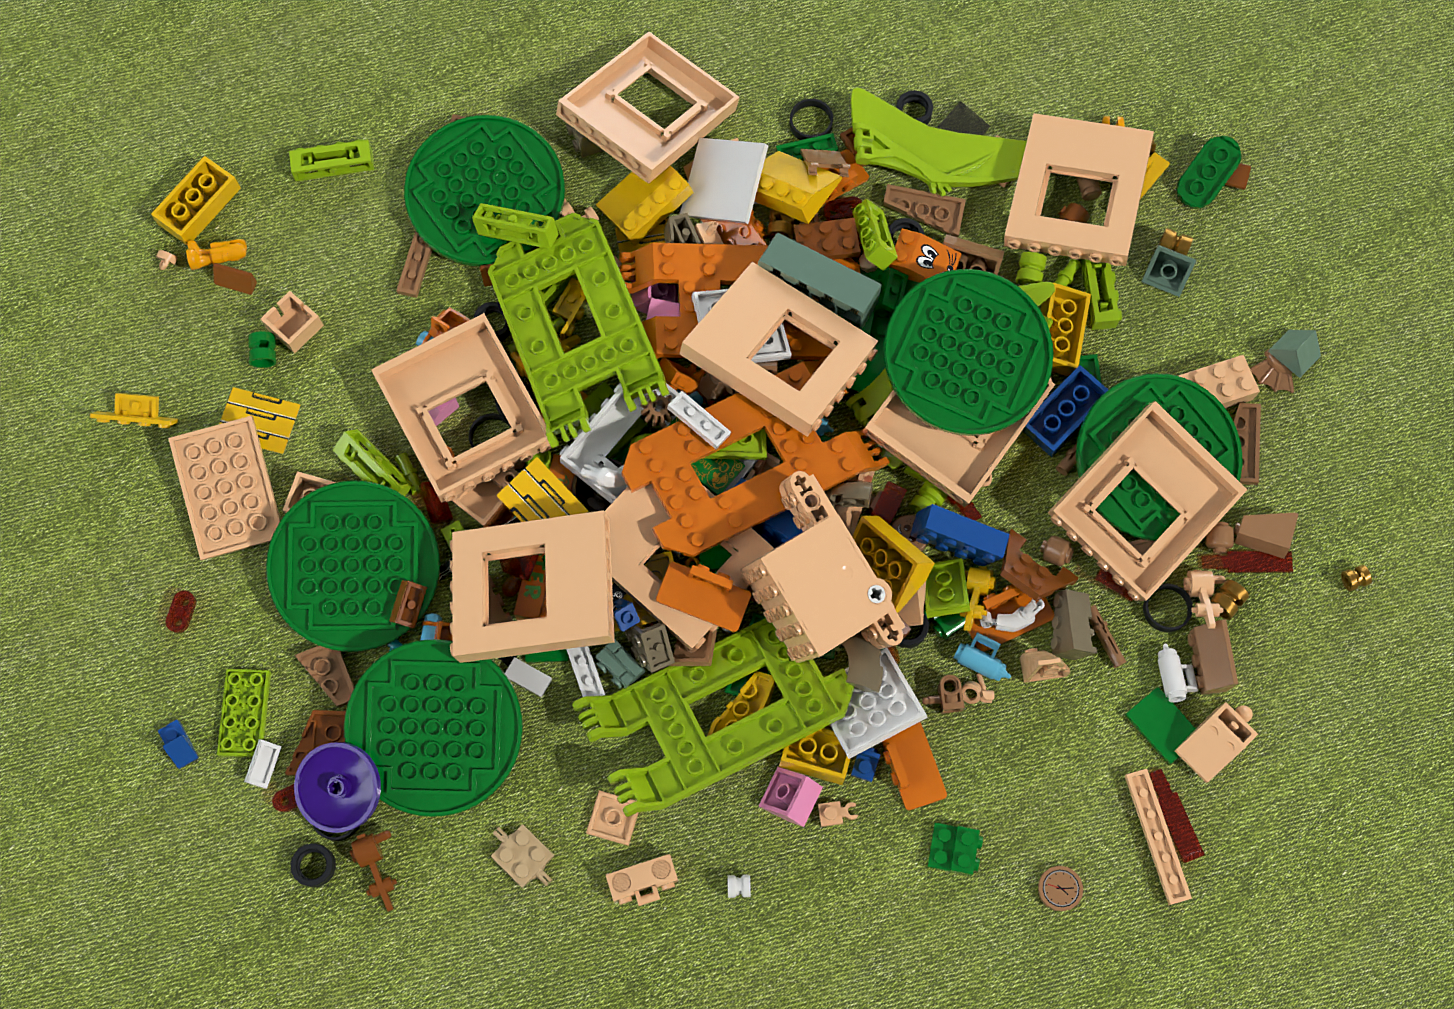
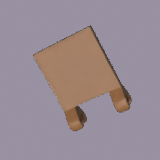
[800,149,850,177]

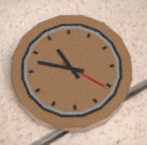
[1038,866,1083,912]

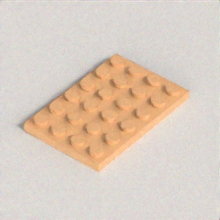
[168,416,281,561]

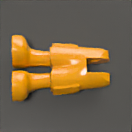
[186,239,247,270]

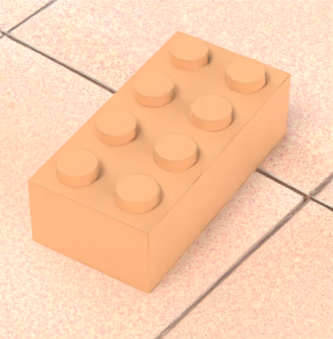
[1179,355,1260,409]

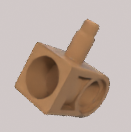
[922,675,965,714]

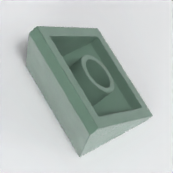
[1142,245,1196,297]
[1268,329,1321,378]

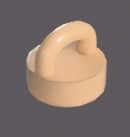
[156,250,178,270]

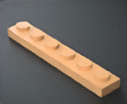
[1125,769,1192,905]

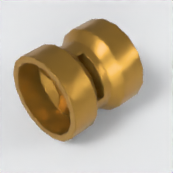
[1341,565,1372,591]

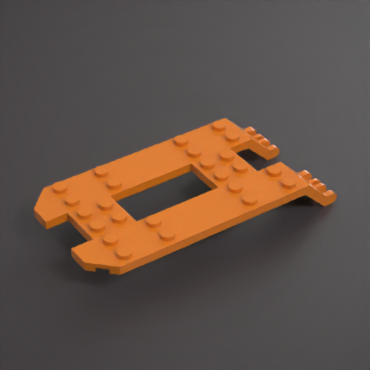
[619,243,861,360]
[621,358,890,558]

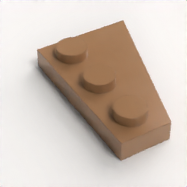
[294,646,354,708]

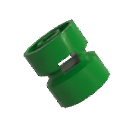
[248,331,276,368]

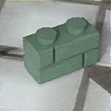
[596,639,645,689]

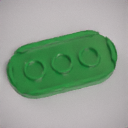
[1176,136,1242,209]

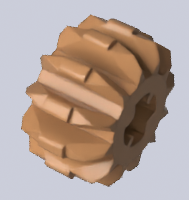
[641,390,675,427]

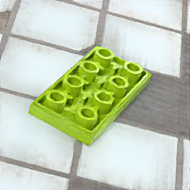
[217,669,271,757]

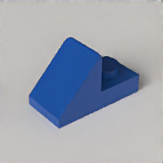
[158,720,199,769]

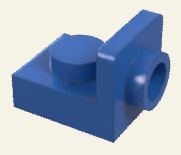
[613,598,640,631]
[851,748,881,783]

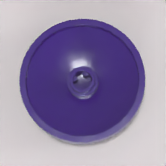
[294,742,381,833]

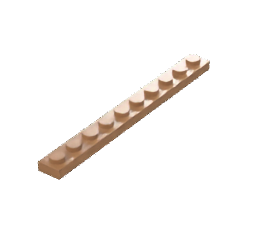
[396,114,466,298]

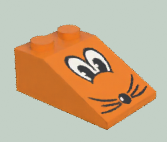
[889,228,961,283]

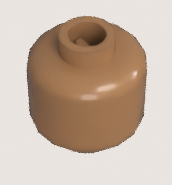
[1205,522,1234,553]
[1040,536,1074,566]

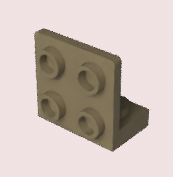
[625,622,675,673]

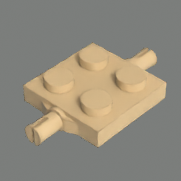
[491,824,554,889]

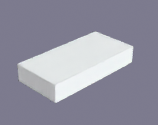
[505,657,552,698]
[244,740,282,789]

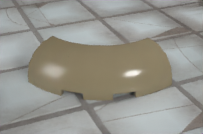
[824,481,873,509]
[840,631,883,693]

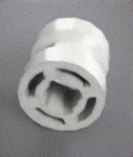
[727,875,751,898]

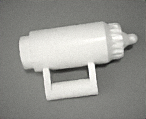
[1158,644,1198,702]

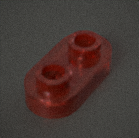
[823,196,862,221]
[166,590,197,633]
[272,784,298,813]

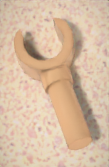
[976,673,994,703]

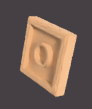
[586,790,639,846]

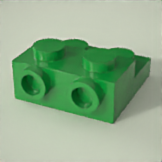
[927,822,983,876]

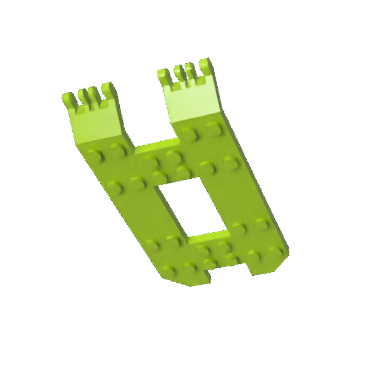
[488,213,670,449]
[572,618,854,817]

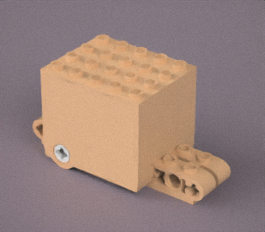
[740,471,905,663]

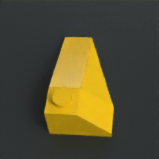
[707,671,776,736]

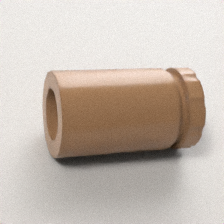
[1076,177,1102,201]

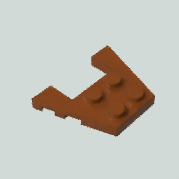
[1000,529,1079,601]
[285,710,346,776]

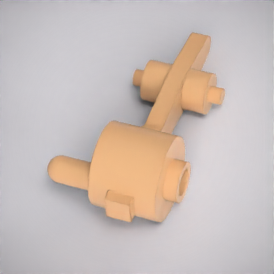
[1183,570,1226,629]

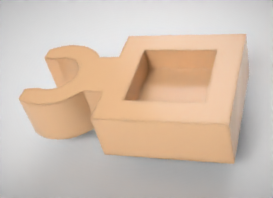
[818,801,858,827]

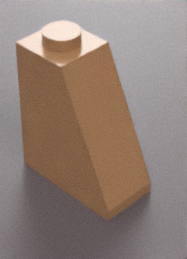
[1234,513,1299,559]

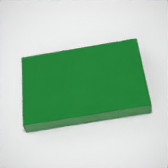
[1125,687,1196,765]

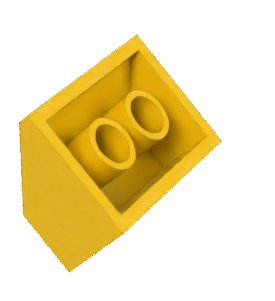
[779,728,851,785]

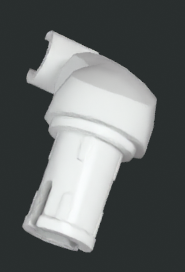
[581,464,626,488]
[980,599,1045,632]

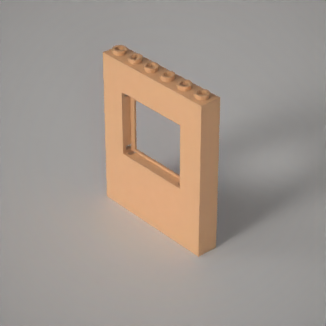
[556,32,740,184]
[1004,113,1154,266]
[680,262,878,437]
[371,313,552,503]
[862,378,1055,507]
[1048,401,1247,601]
[604,484,775,651]
[450,510,615,663]

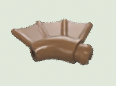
[1250,349,1294,393]

